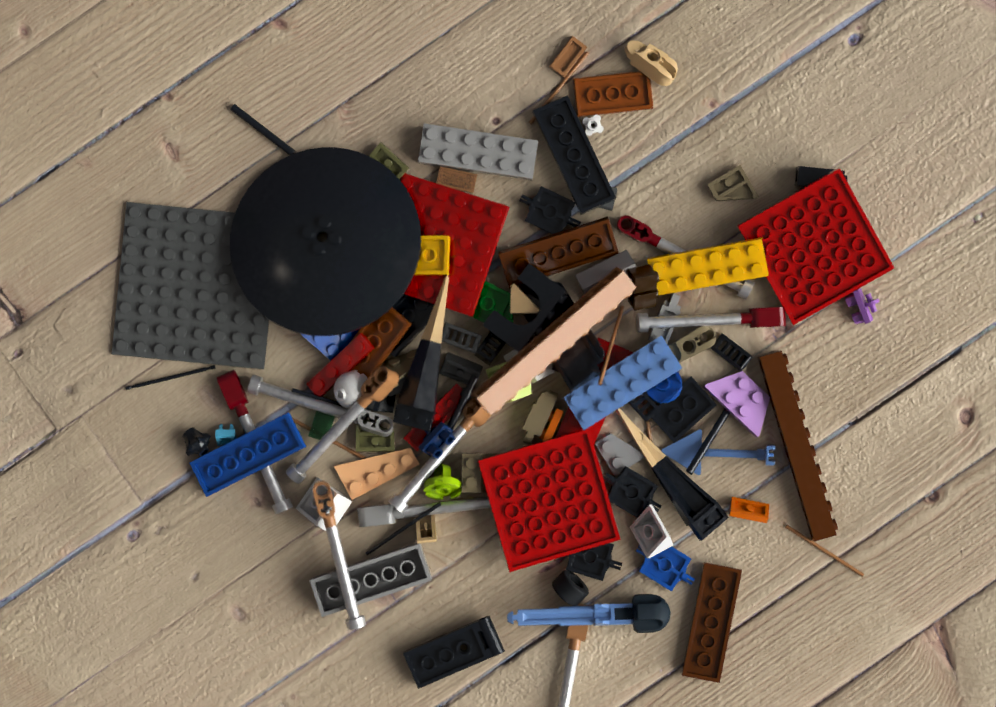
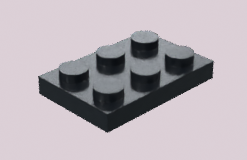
[651,376,717,443]

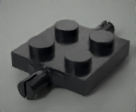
[519,186,581,234]
[603,466,661,518]
[566,543,622,581]

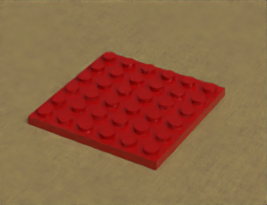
[737,168,895,325]
[400,173,510,317]
[478,428,620,572]

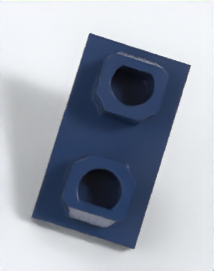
[419,421,455,459]

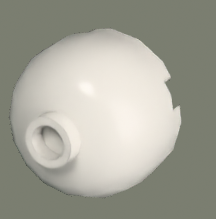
[334,370,368,409]

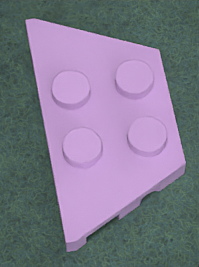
[703,371,770,438]

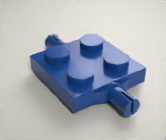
[636,545,695,591]

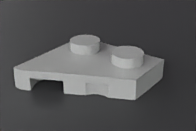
[595,433,645,476]

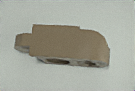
[669,326,716,363]
[523,390,559,445]

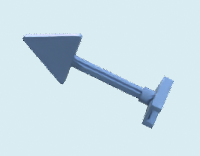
[661,429,776,475]

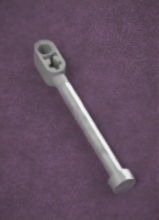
[247,375,393,437]
[357,497,491,527]

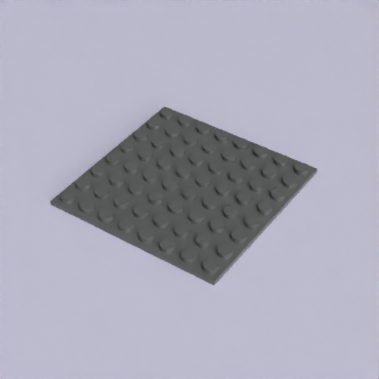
[112,202,269,369]

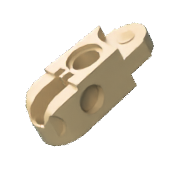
[625,40,678,86]

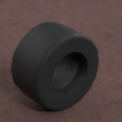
[552,570,589,606]

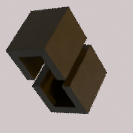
[628,264,659,311]

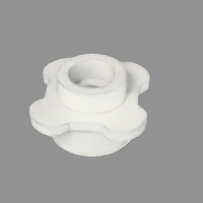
[582,115,604,136]

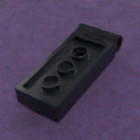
[403,615,505,689]

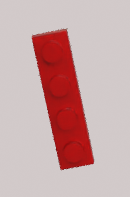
[307,333,375,397]
[403,383,463,451]

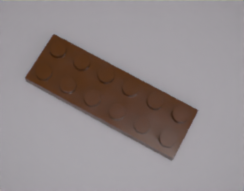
[498,216,619,288]
[681,562,742,683]

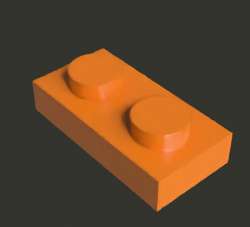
[539,408,564,442]
[729,497,769,523]

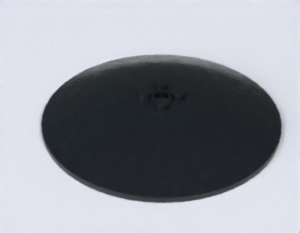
[230,147,421,336]

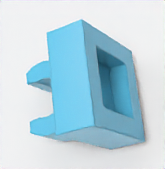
[215,424,237,446]

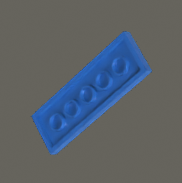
[190,412,306,497]

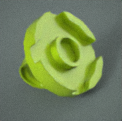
[424,463,462,500]

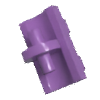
[845,288,880,324]

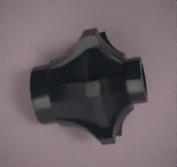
[182,427,211,456]

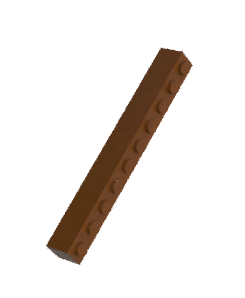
[757,351,838,542]

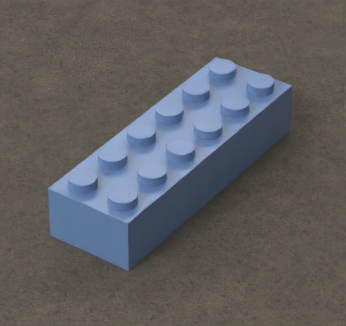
[563,335,682,430]

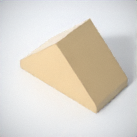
[510,283,540,315]
[415,514,437,544]

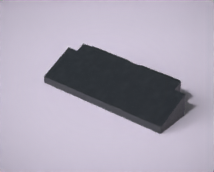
[521,282,605,391]

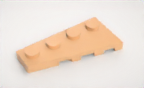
[334,447,420,500]

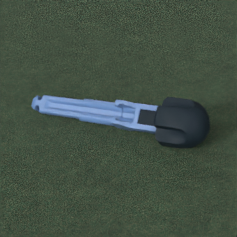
[507,594,671,633]

